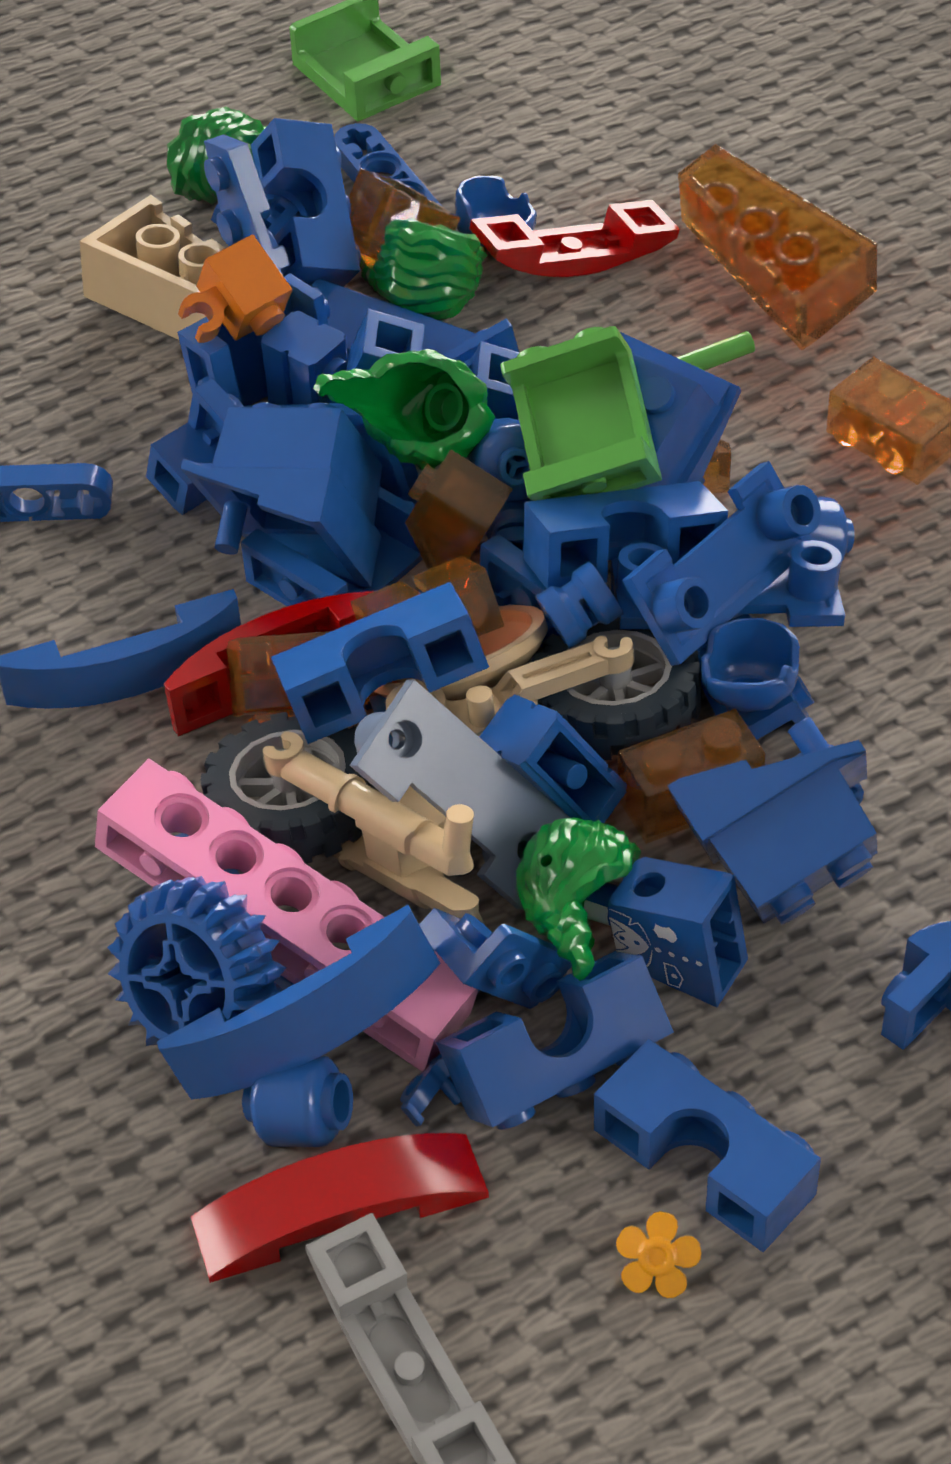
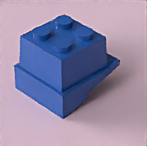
[620,332,741,488]
[181,402,382,587]
[668,717,878,925]

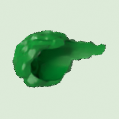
[167,106,267,205]
[360,218,488,320]
[313,349,495,472]
[515,817,641,981]

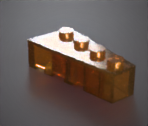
[678,144,877,350]

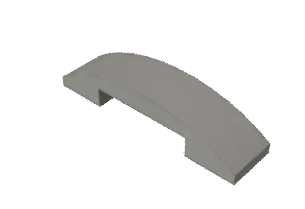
[306,1213,516,1464]

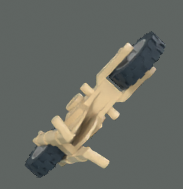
[200,618,702,925]

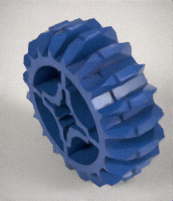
[107,876,287,1046]

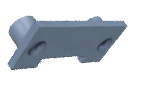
[349,679,570,910]

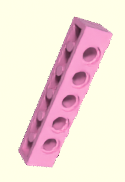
[95,758,478,1072]

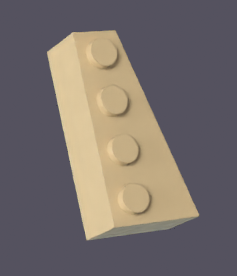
[80,195,225,340]

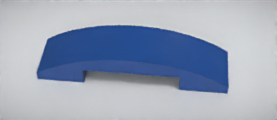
[0,589,241,709]
[157,905,441,1100]

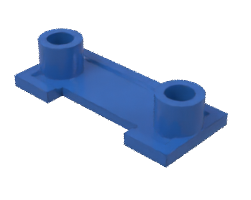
[622,461,821,666]
[610,540,845,629]

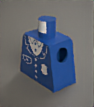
[584,857,748,1007]

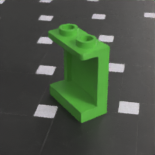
[289,0,441,122]
[500,326,662,501]

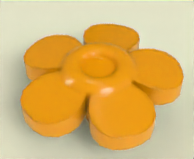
[616,1211,702,1298]

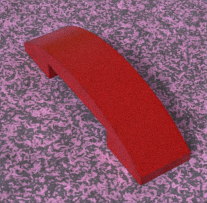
[469,200,680,277]
[164,591,395,737]
[191,1133,489,1283]

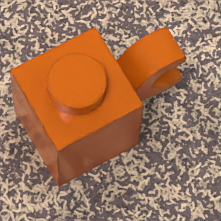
[178,234,293,343]

